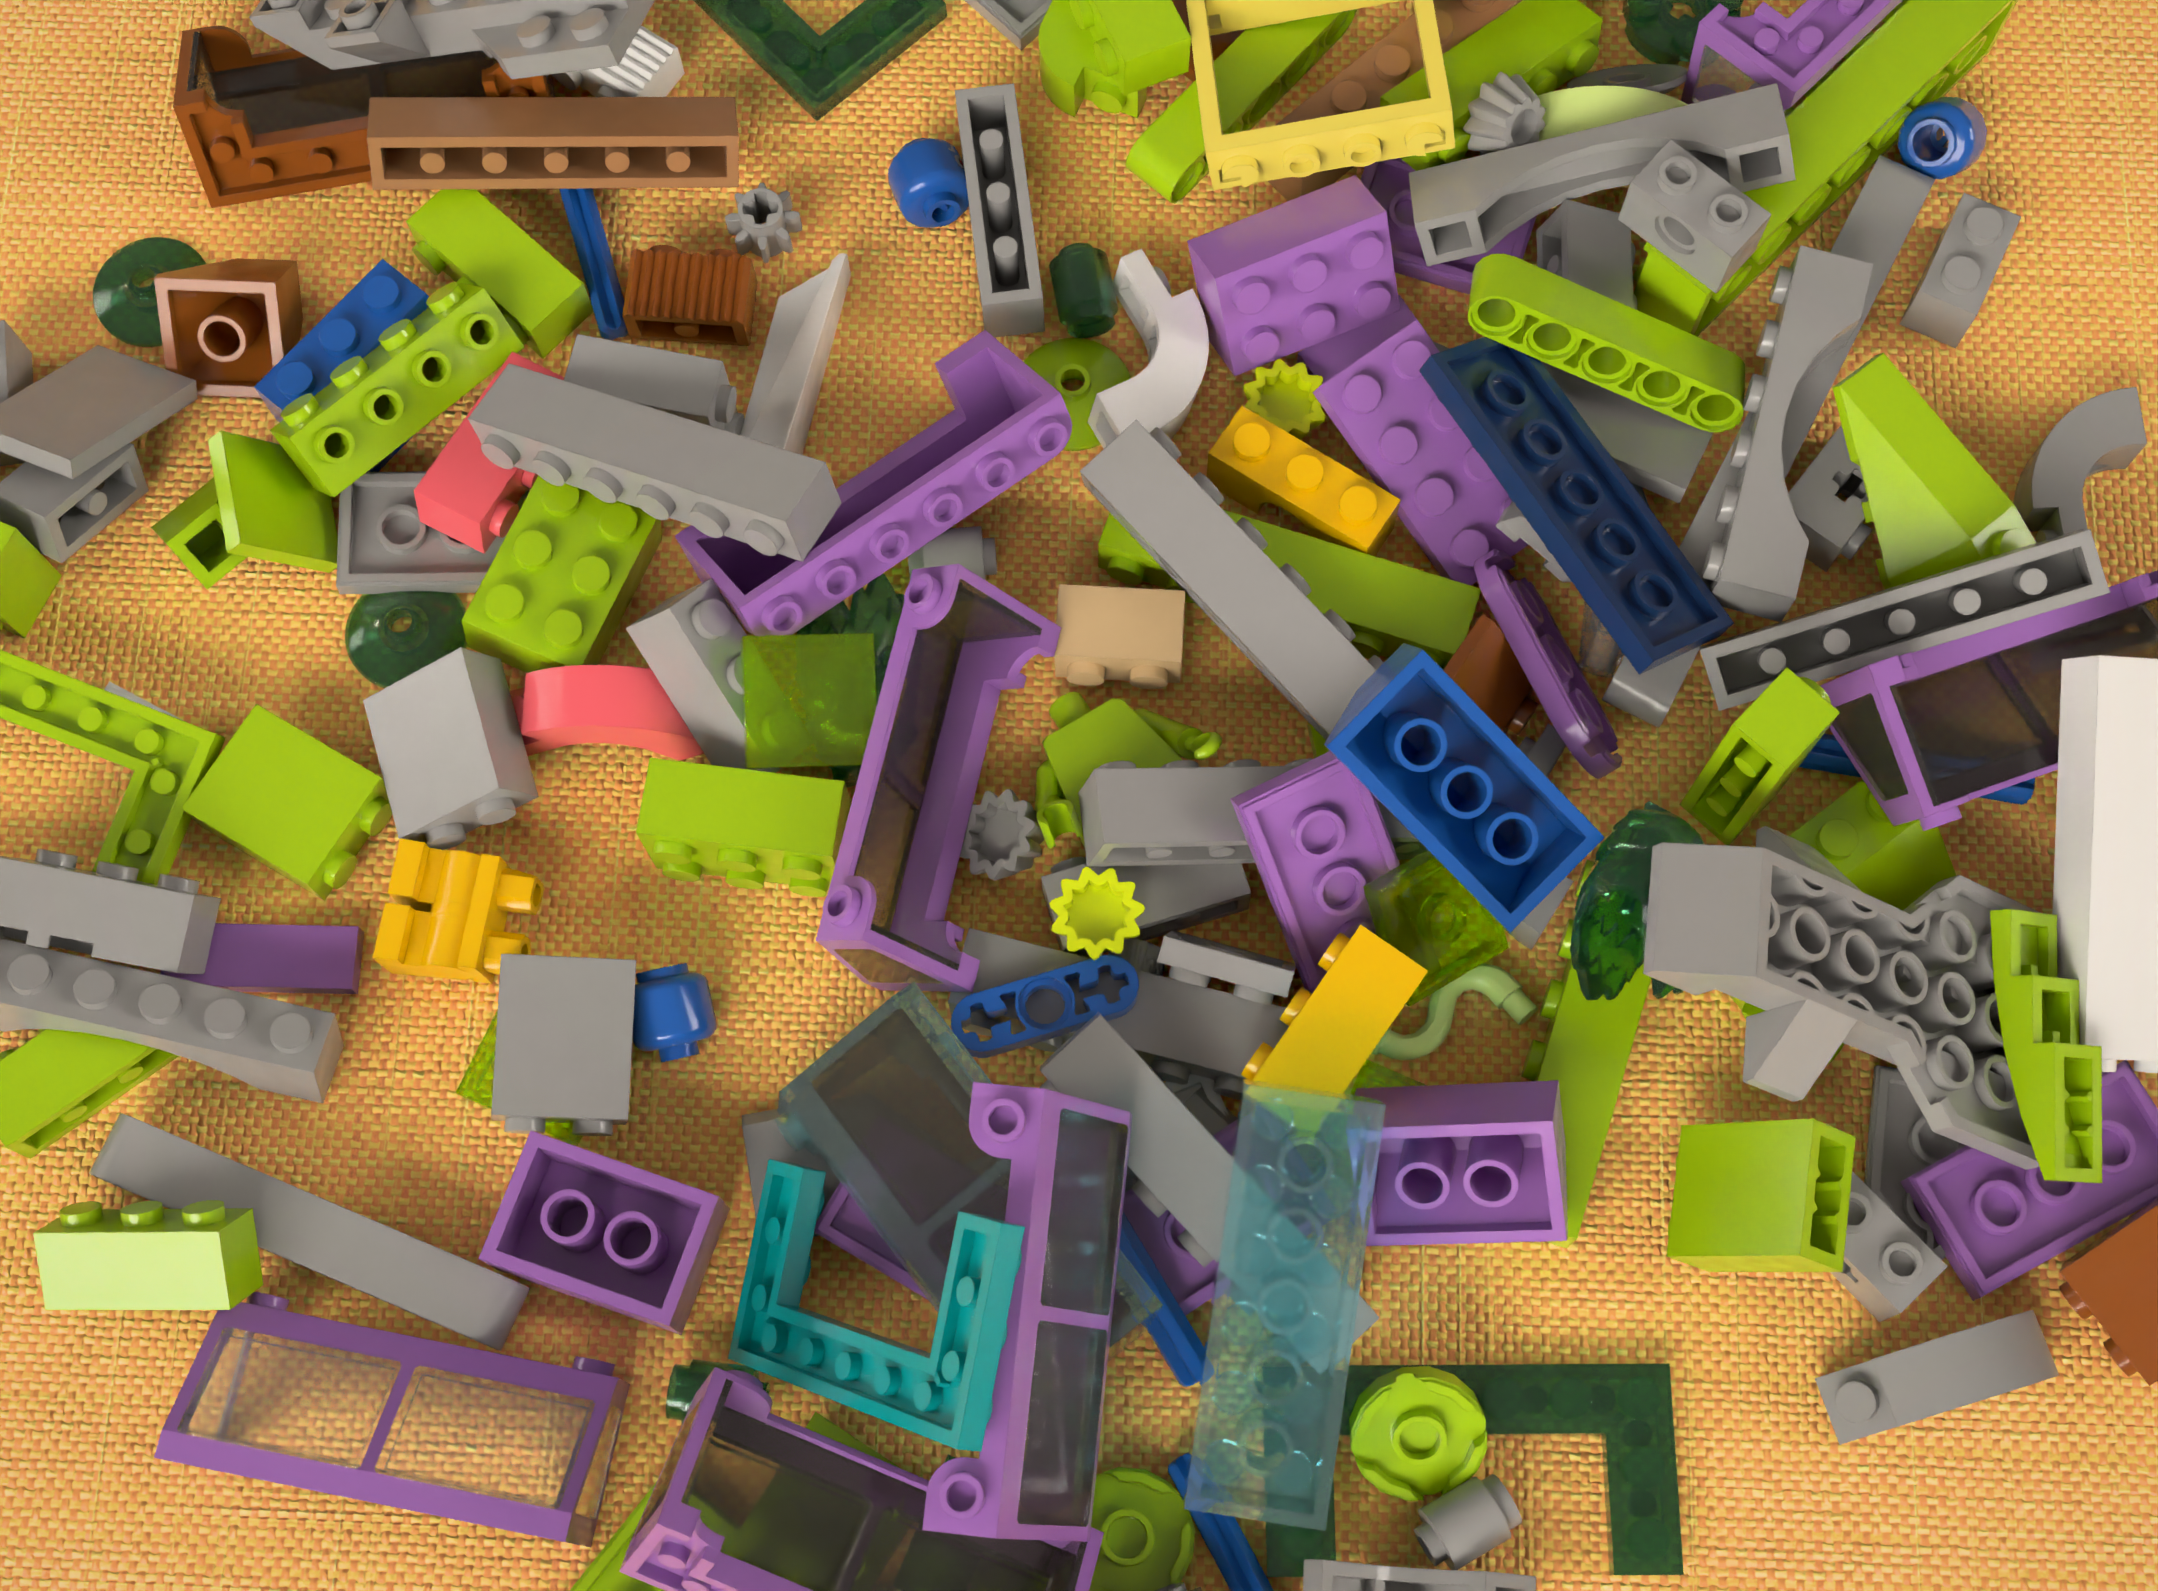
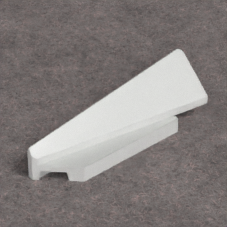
[740,253,851,454]

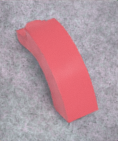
[510,665,704,760]

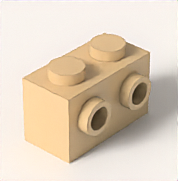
[1054,584,1185,689]

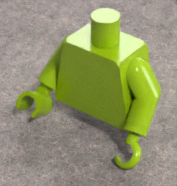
[1034,691,1222,849]

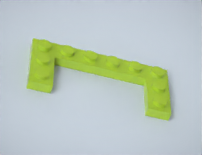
[0,650,226,885]

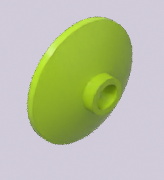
[1024,338,1131,451]

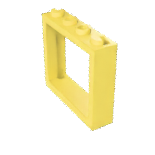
[1186,0,1455,190]

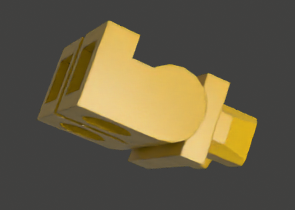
[372,838,544,984]

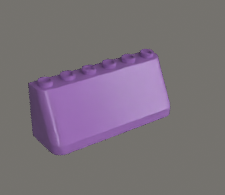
[675,330,1072,642]

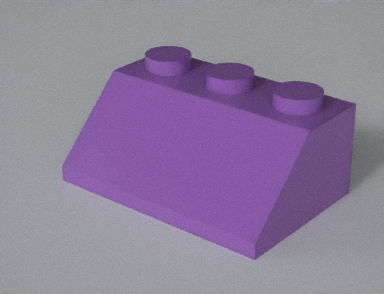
[1346,1080,1568,1246]

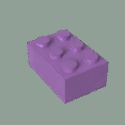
[1187,175,1400,377]
[478,1131,730,1335]

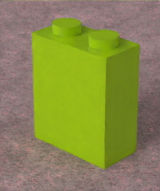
[181,704,392,901]
[1666,1118,1856,1272]

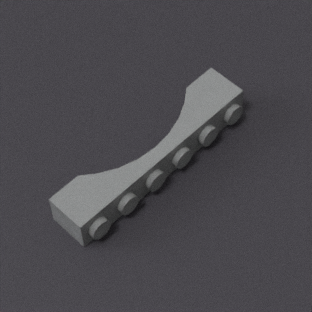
[1408,83,1796,266]
[1702,245,1874,622]
[0,938,344,1104]

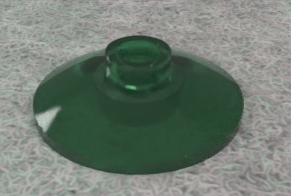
[93,237,206,347]
[345,591,467,688]

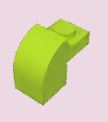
[1038,0,1147,119]

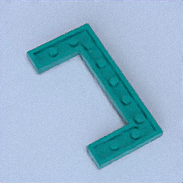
[728,1159,1025,1452]

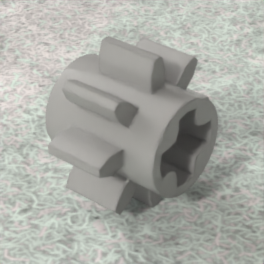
[725,183,802,263]

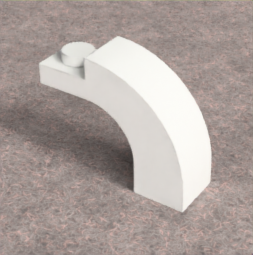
[1088,248,1209,449]

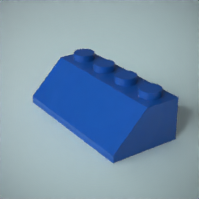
[1324,643,1605,933]

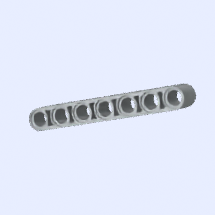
[89,1113,530,1351]

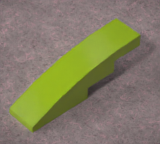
[1990,909,2102,1183]

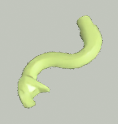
[1371,963,1538,1060]

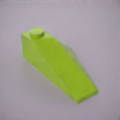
[1832,353,2036,589]

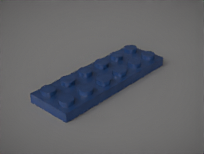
[1419,337,1734,675]

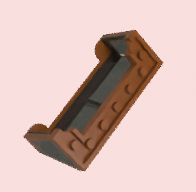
[173,26,555,208]

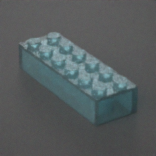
[1184,1079,1386,1531]

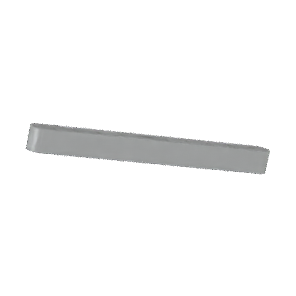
[1602,155,1935,728]

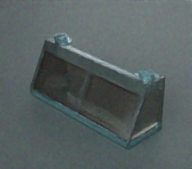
[775,982,1163,1423]

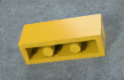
[1241,925,1428,1142]

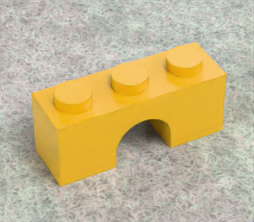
[1206,406,1401,556]

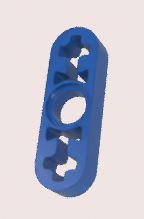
[951,955,1139,1058]

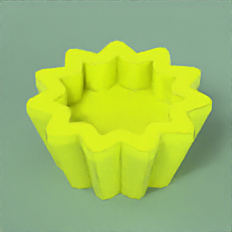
[1243,359,1326,439]
[1049,867,1145,961]

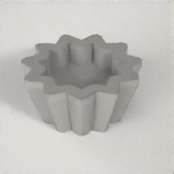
[1463,71,1546,155]
[960,789,1044,881]

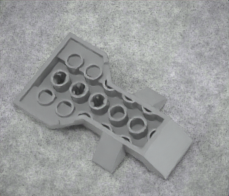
[249,0,655,79]
[1643,826,2041,1170]

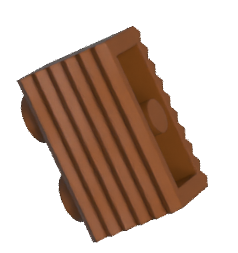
[622,245,757,346]

